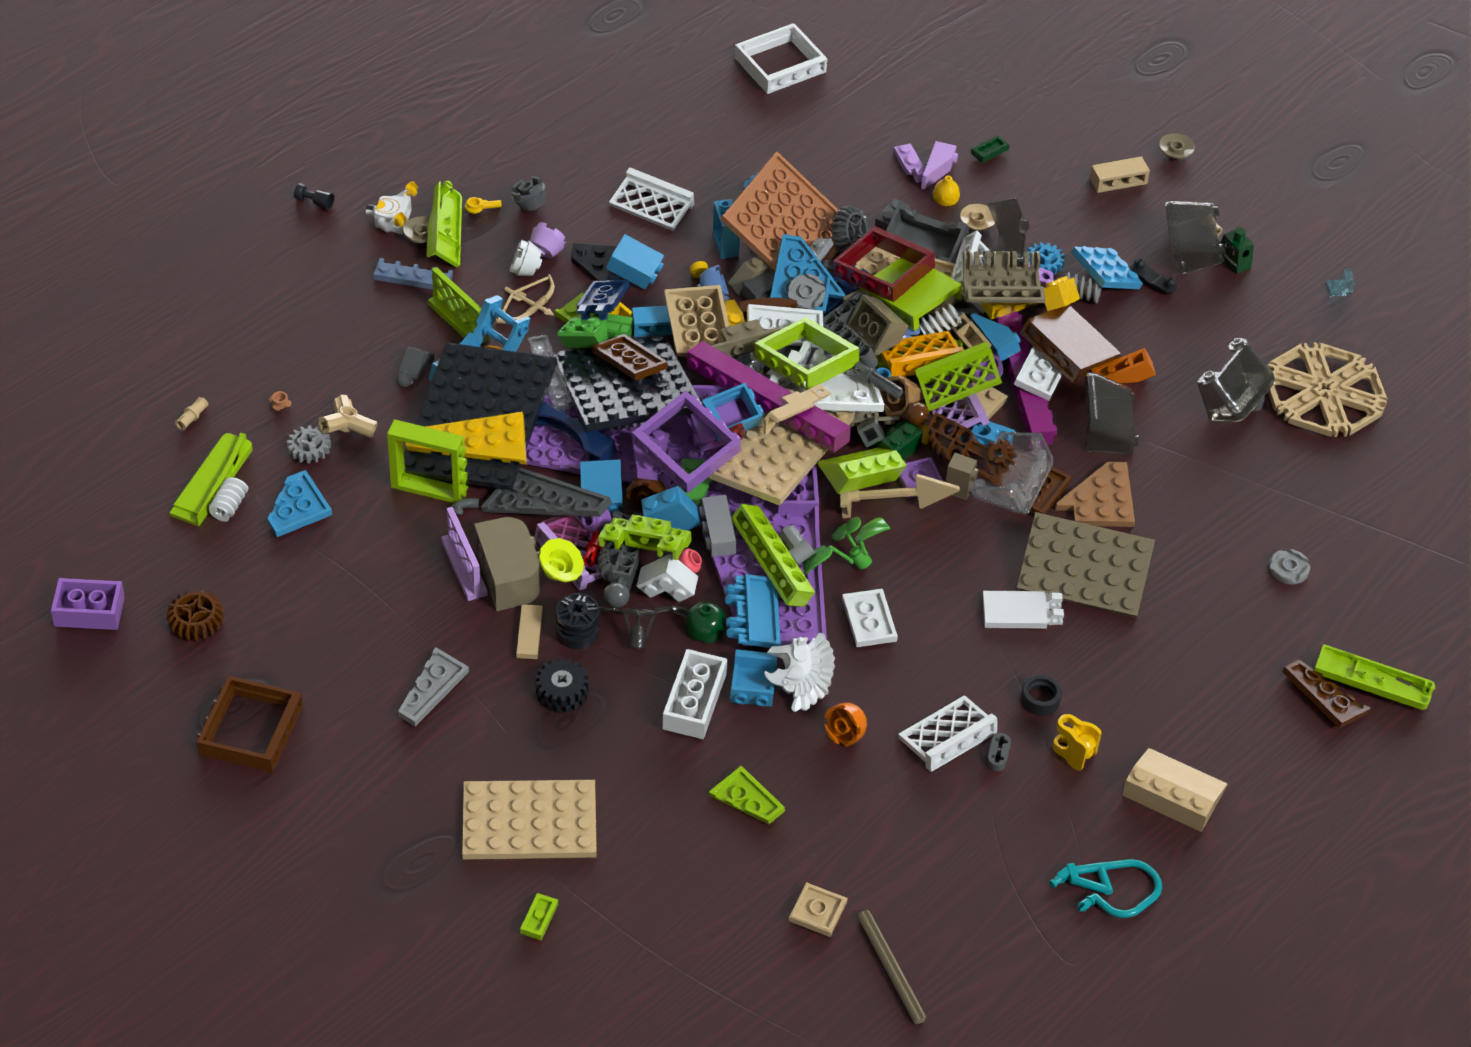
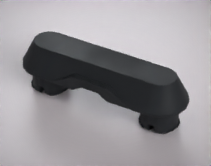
[1130,258,1177,295]

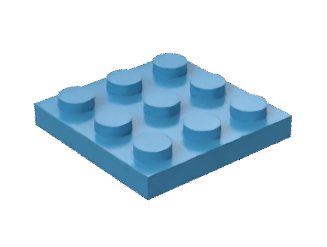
[1071,246,1143,289]

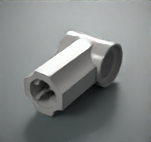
[780,525,815,565]

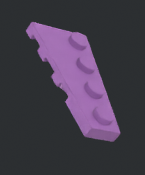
[630,428,670,480]

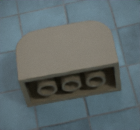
[474,517,542,611]

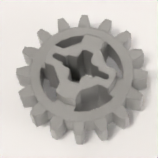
[287,425,331,463]

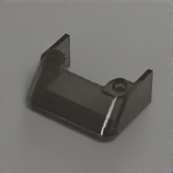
[983,198,1029,267]

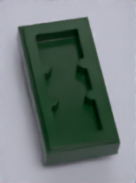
[971,135,1010,163]

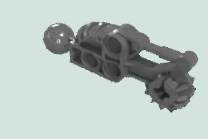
[598,511,644,608]

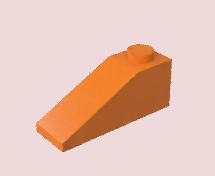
[1091,348,1156,385]

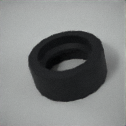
[1020,675,1062,716]

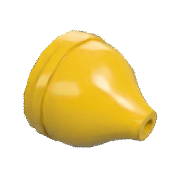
[932,176,960,206]

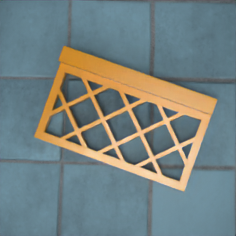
[880,331,964,377]

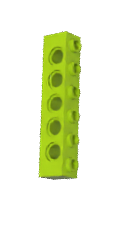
[731,504,815,607]

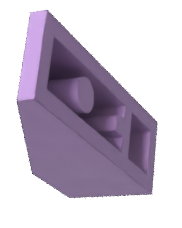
[921,141,958,190]

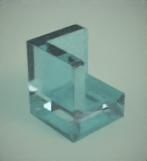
[1326,269,1355,296]

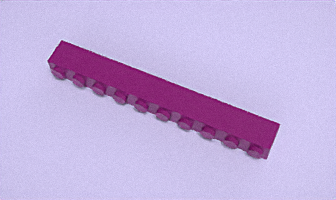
[992,311,1057,446]
[687,341,851,453]

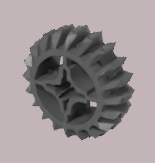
[830,206,869,254]

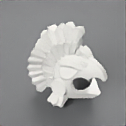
[764,633,835,712]

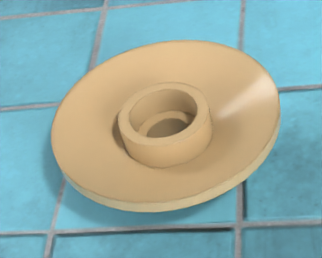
[960,204,997,230]

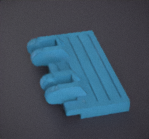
[724,574,781,648]

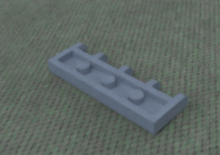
[373,258,453,290]

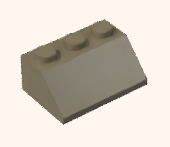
[847,295,908,355]

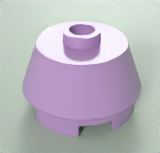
[530,222,566,259]

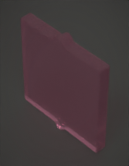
[542,515,590,543]

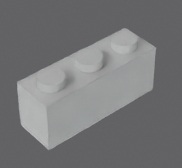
[699,495,736,557]

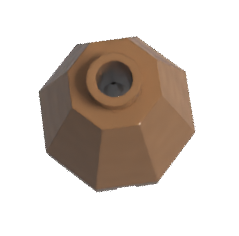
[878,376,924,416]

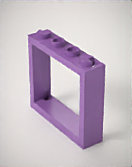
[632,391,741,494]

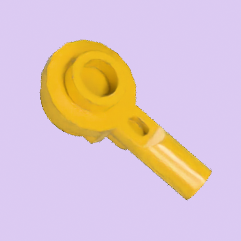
[465,197,502,214]

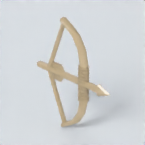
[495,274,555,324]

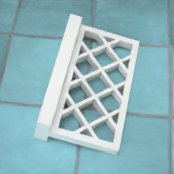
[609,168,694,231]
[951,230,993,313]
[898,695,997,772]

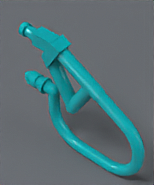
[1048,859,1162,918]

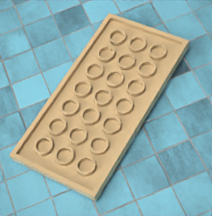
[709,387,855,505]

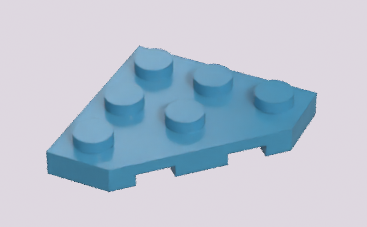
[267,470,332,537]

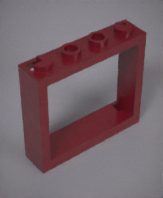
[833,226,935,302]

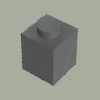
[857,416,884,448]

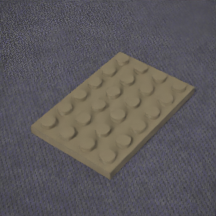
[1017,512,1155,618]

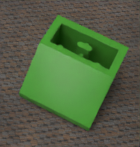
[557,317,608,348]

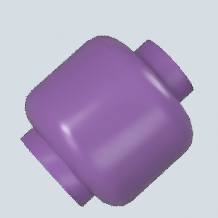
[581,509,611,532]

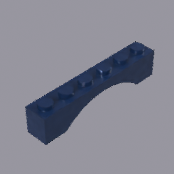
[535,402,617,461]

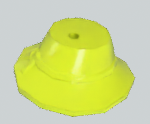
[539,538,584,582]

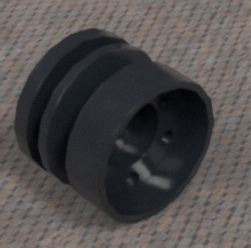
[556,593,599,649]

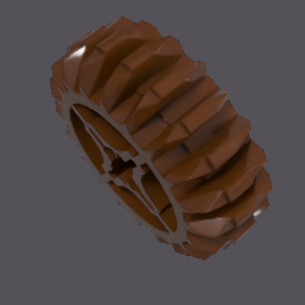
[166,589,224,641]

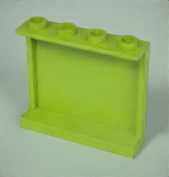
[860,258,962,331]

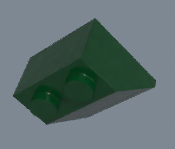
[867,422,923,461]

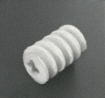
[919,303,962,335]
[209,478,248,522]

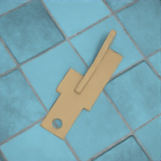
[763,384,831,435]

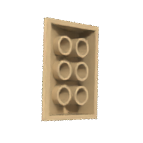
[664,285,729,357]
[1122,748,1227,832]

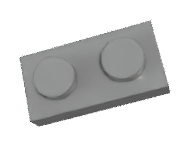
[810,238,834,262]

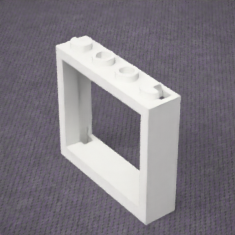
[735,23,827,94]

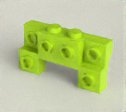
[599,515,691,560]

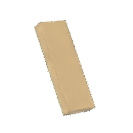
[517,605,543,659]

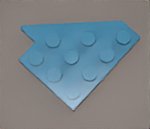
[770,234,845,314]

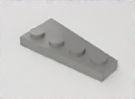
[398,647,469,727]

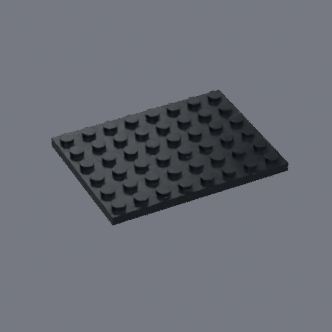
[553,335,702,431]
[404,342,558,490]

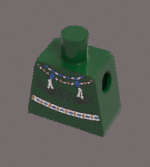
[1216,227,1254,274]

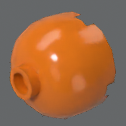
[824,702,867,747]

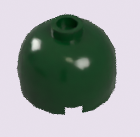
[685,602,726,644]

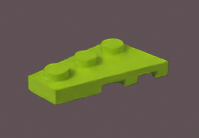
[709,766,785,824]

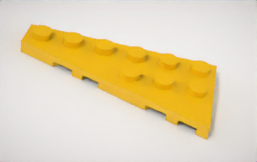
[405,412,527,465]

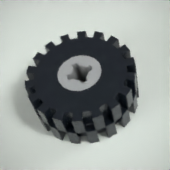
[535,658,589,713]

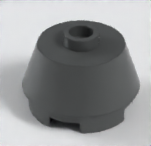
[511,176,546,211]

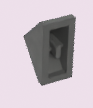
[399,347,435,382]

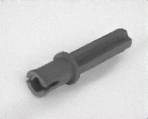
[853,361,903,398]

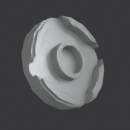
[788,274,825,310]
[1269,549,1310,584]

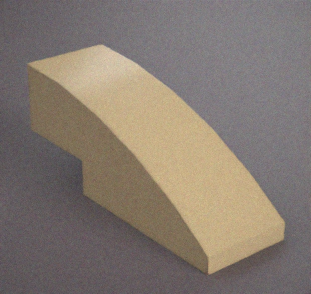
[950,313,992,348]

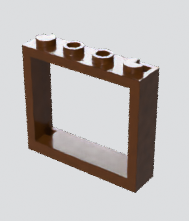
[196,676,303,773]

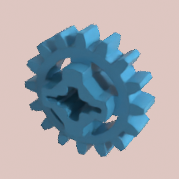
[1026,242,1065,275]

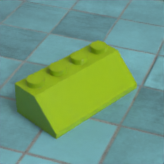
[817,448,907,494]

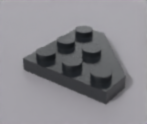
[571,243,625,281]

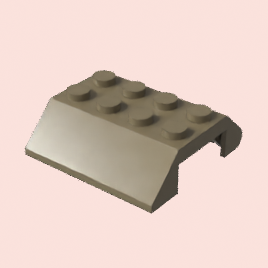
[963,251,1045,303]

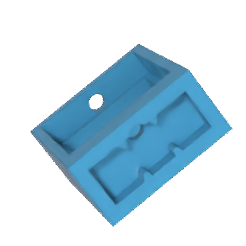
[712,199,740,259]
[702,383,764,442]

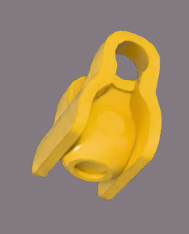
[1053,714,1102,771]

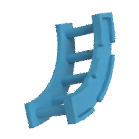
[429,295,531,381]

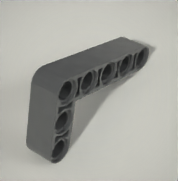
[823,292,878,369]

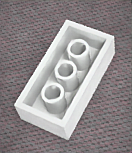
[662,649,727,739]

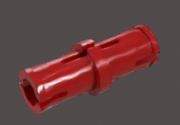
[582,530,601,567]

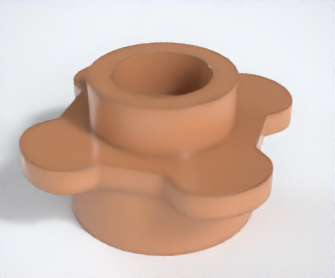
[269,391,292,411]

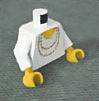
[366,181,418,234]

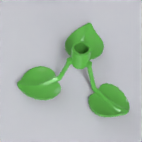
[803,517,890,575]

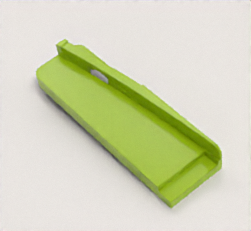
[427,181,462,267]
[170,433,253,527]
[1314,644,1435,710]

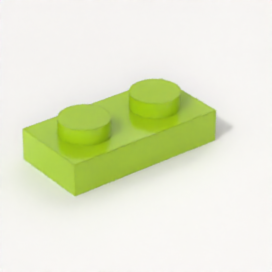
[520,893,558,940]

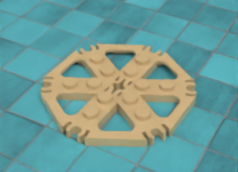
[1263,342,1387,437]

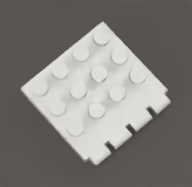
[799,364,884,413]

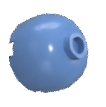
[697,265,729,302]

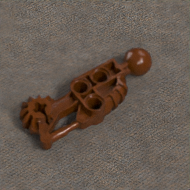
[905,402,1017,487]

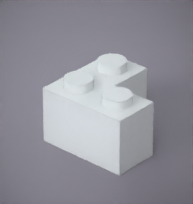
[637,553,698,602]

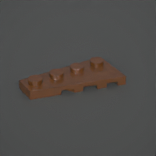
[1282,660,1371,728]

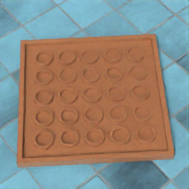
[720,152,838,271]

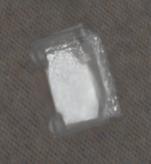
[970,432,1053,514]

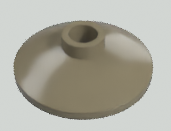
[1159,133,1195,159]
[403,216,430,243]

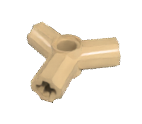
[318,395,377,438]

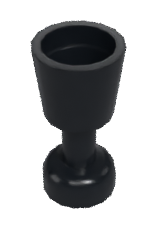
[294,183,335,210]

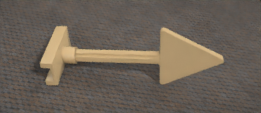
[840,474,960,518]

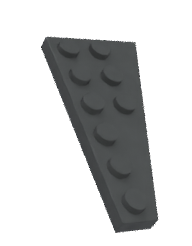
[481,468,612,517]

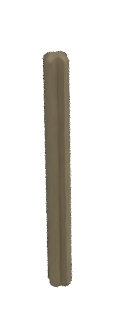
[858,910,926,1024]

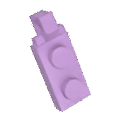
[893,143,925,183]

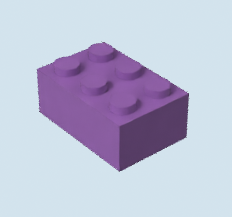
[51,578,125,630]

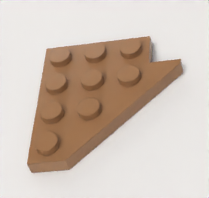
[1055,462,1135,527]

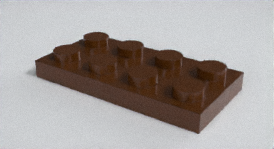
[592,334,668,380]

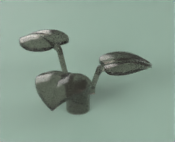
[599,606,688,649]

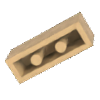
[1089,157,1150,193]

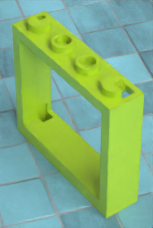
[755,317,859,390]
[387,419,468,503]

